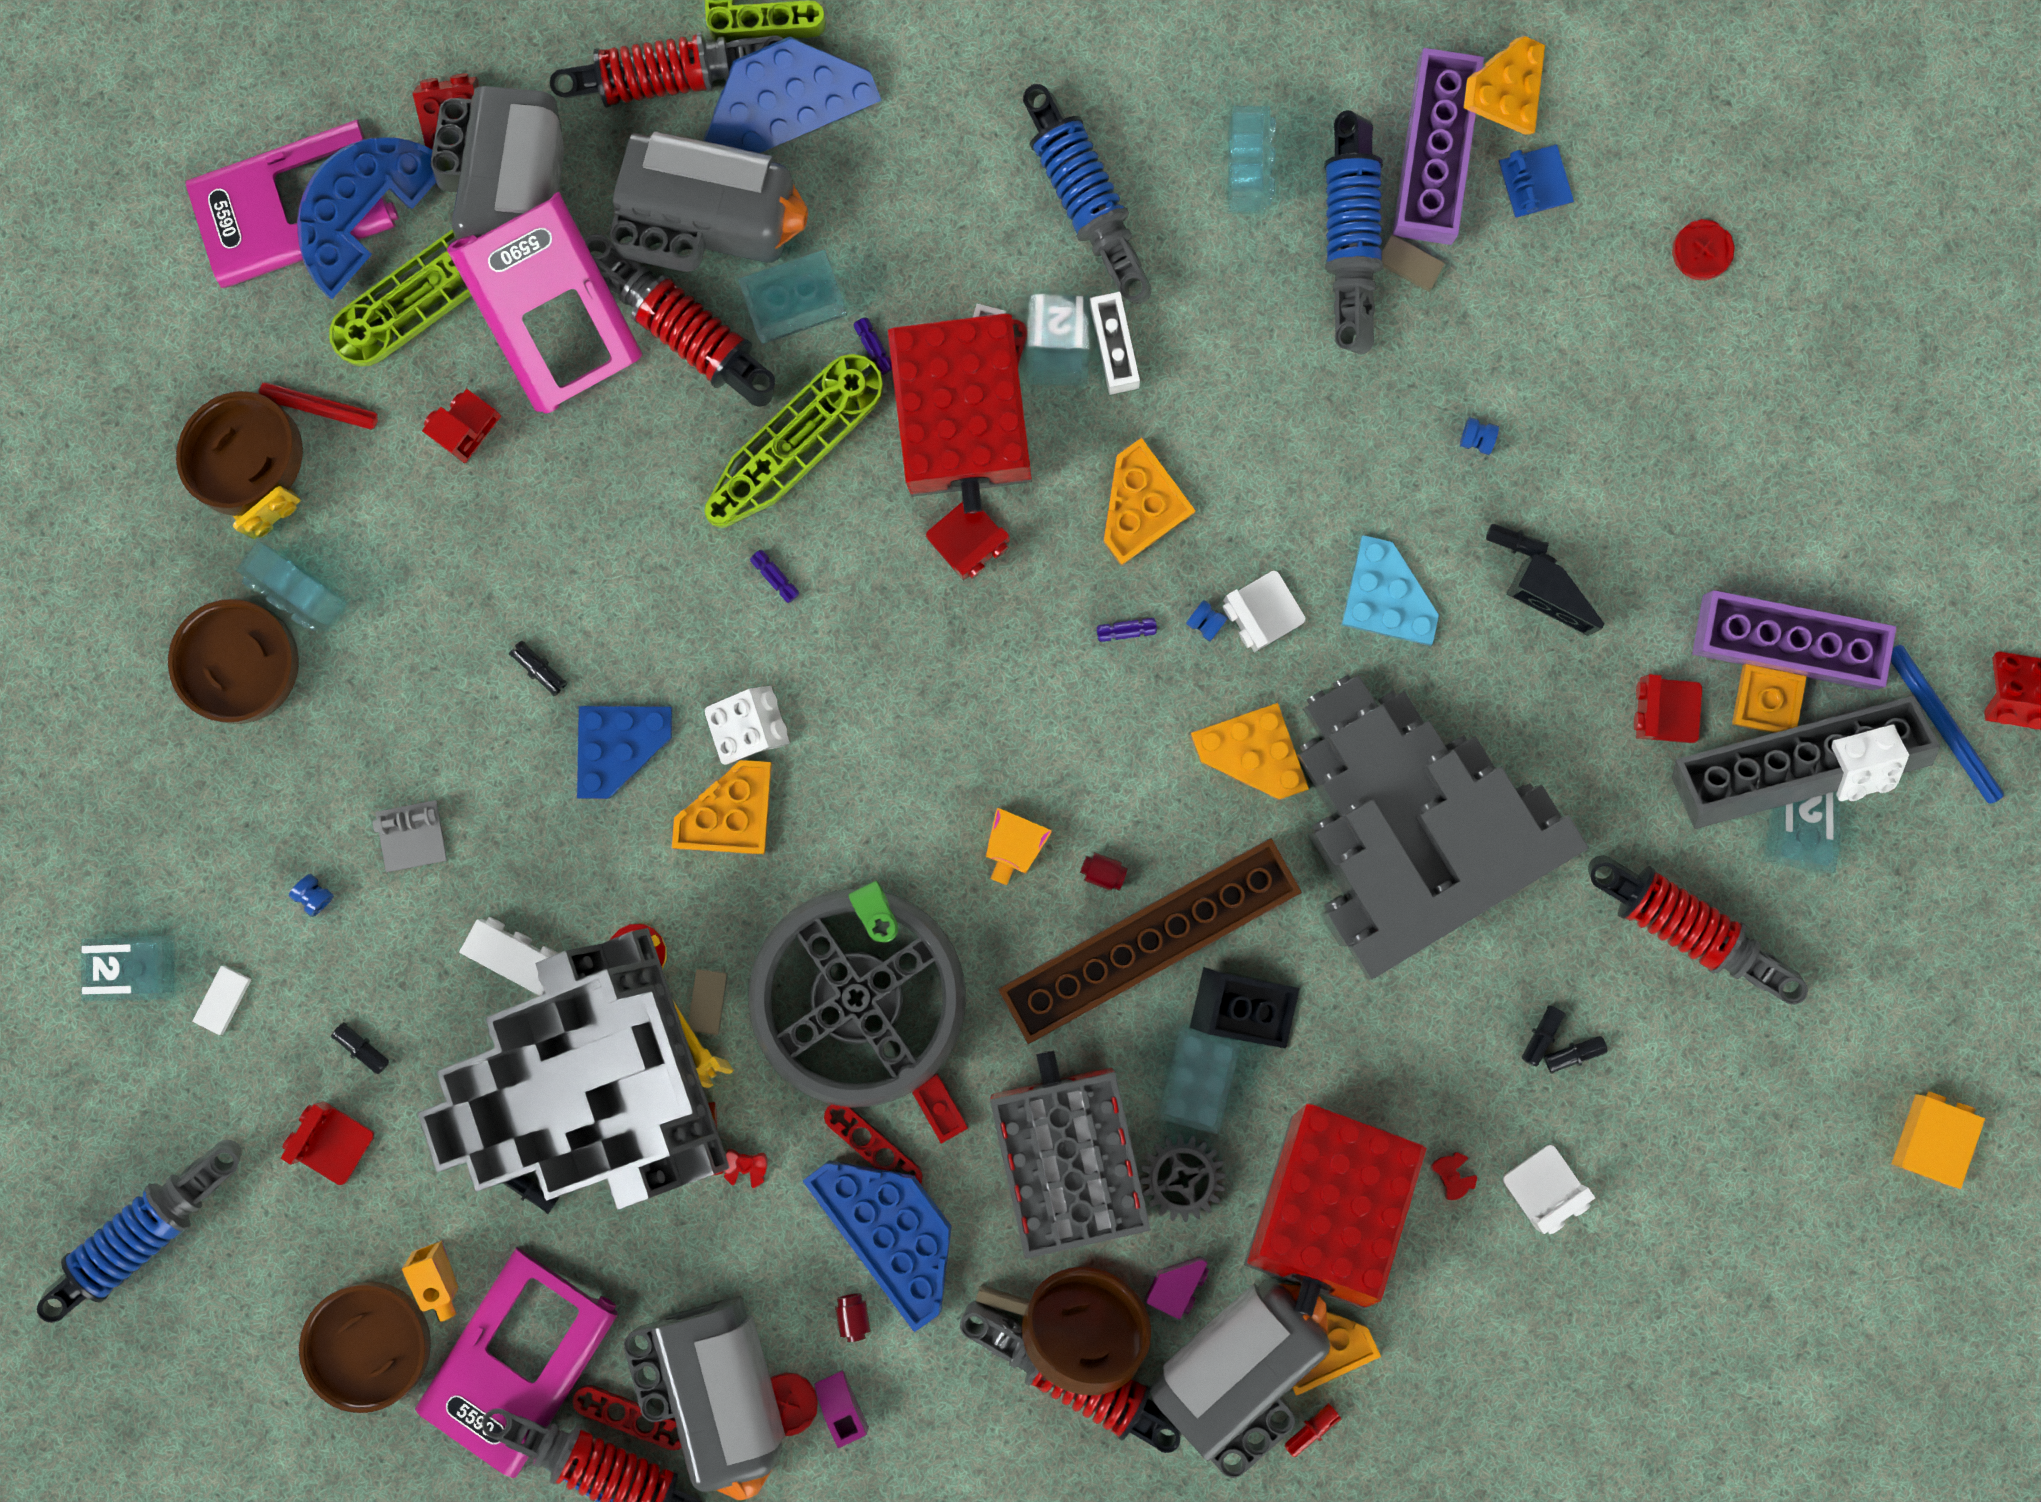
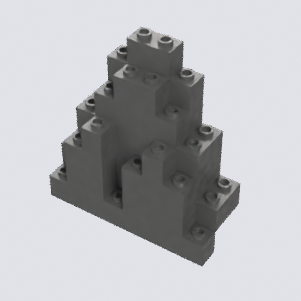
[1297,675,1589,980]
[418,928,730,1209]

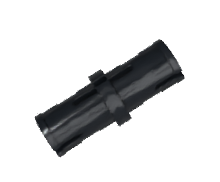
[509,641,567,696]

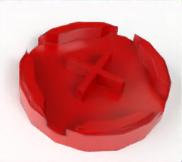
[1672,219,1735,281]
[770,1372,818,1437]

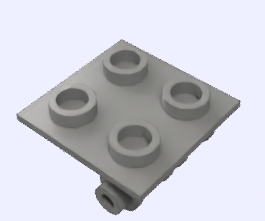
[373,800,447,872]

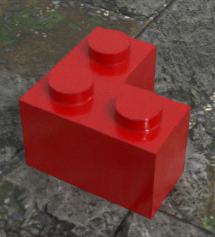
[422,388,501,464]

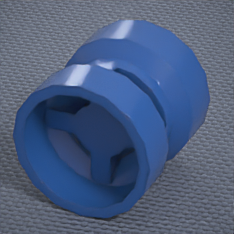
[1460,417,1499,455]
[1186,600,1228,642]
[289,874,334,917]

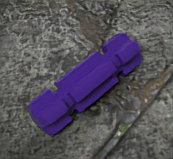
[854,317,892,375]
[750,550,799,603]
[1096,618,1157,642]

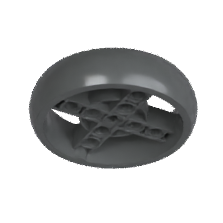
[748,888,966,1107]

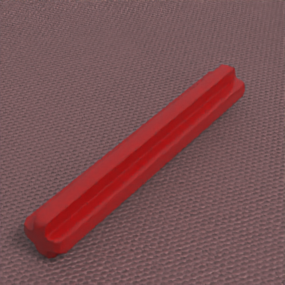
[258,382,378,430]

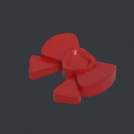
[724,1148,768,1188]
[1431,1152,1477,1201]

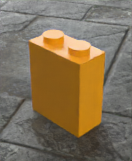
[1891,1091,1985,1189]

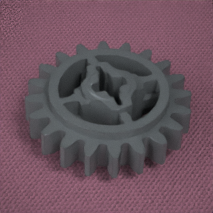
[1139,1134,1226,1222]

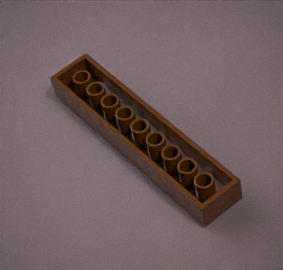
[998,838,1302,1044]

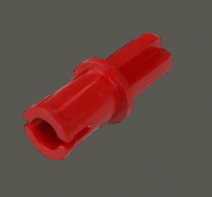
[1284,1403,1342,1457]

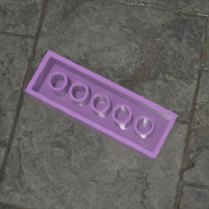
[1392,48,1484,245]
[1692,590,1897,690]

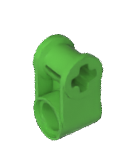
[848,880,899,943]

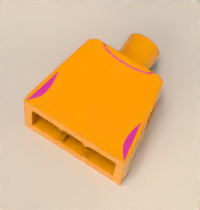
[986,808,1052,886]
[402,1240,459,1322]

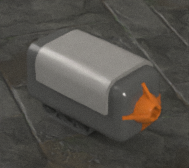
[431,86,565,240]
[610,132,808,272]
[1151,1278,1330,1478]
[624,1296,785,1500]

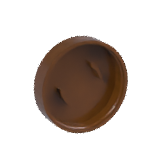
[176,391,303,516]
[168,599,299,724]
[1022,1267,1151,1395]
[299,1281,431,1413]

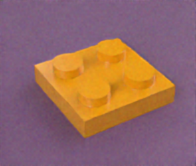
[1732,664,1807,733]

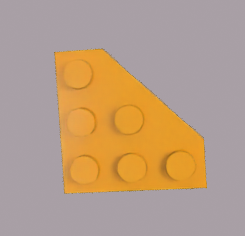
[1464,36,1545,135]
[1103,438,1196,566]
[1190,703,1309,800]
[672,760,772,855]
[1292,1311,1381,1396]

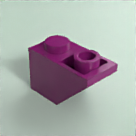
[1145,1256,1209,1320]
[814,1370,869,1449]

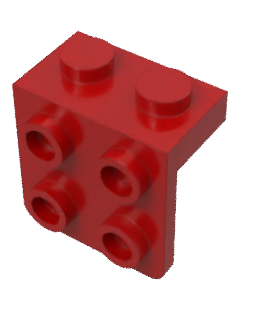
[412,73,479,150]
[926,501,1010,581]
[1984,651,2041,730]
[1634,674,1702,743]
[280,1101,374,1185]

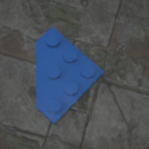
[577,706,672,799]

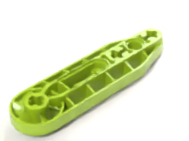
[329,229,472,367]
[704,354,883,528]

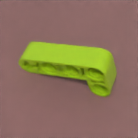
[705,0,826,43]

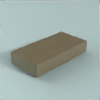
[1382,234,1445,292]
[688,969,728,1035]
[976,1285,1030,1315]

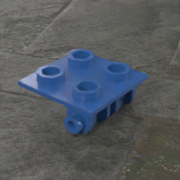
[1499,144,1574,218]

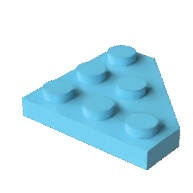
[1341,535,1439,646]

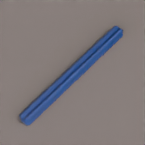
[1891,645,2004,804]

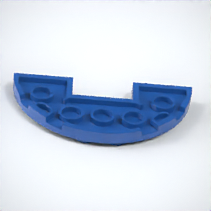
[297,137,446,299]

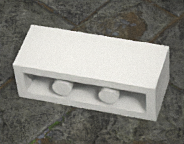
[1090,292,1140,395]
[459,917,559,996]

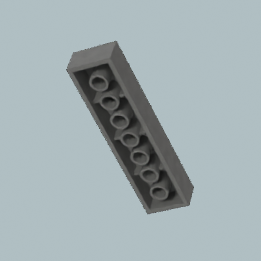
[1672,696,1940,829]

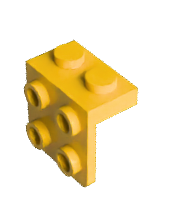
[233,486,301,540]

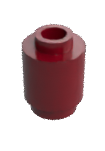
[1080,852,1128,891]
[835,1293,871,1342]

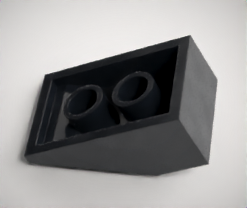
[1506,553,1605,636]
[1190,967,1300,1049]

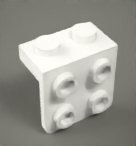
[1223,571,1305,653]
[705,686,790,765]
[1831,724,1909,801]
[1503,1145,1595,1234]

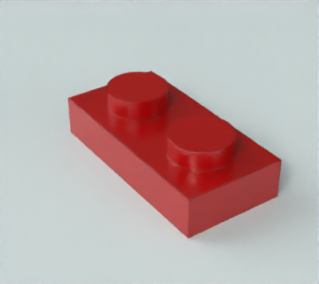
[912,1073,968,1144]

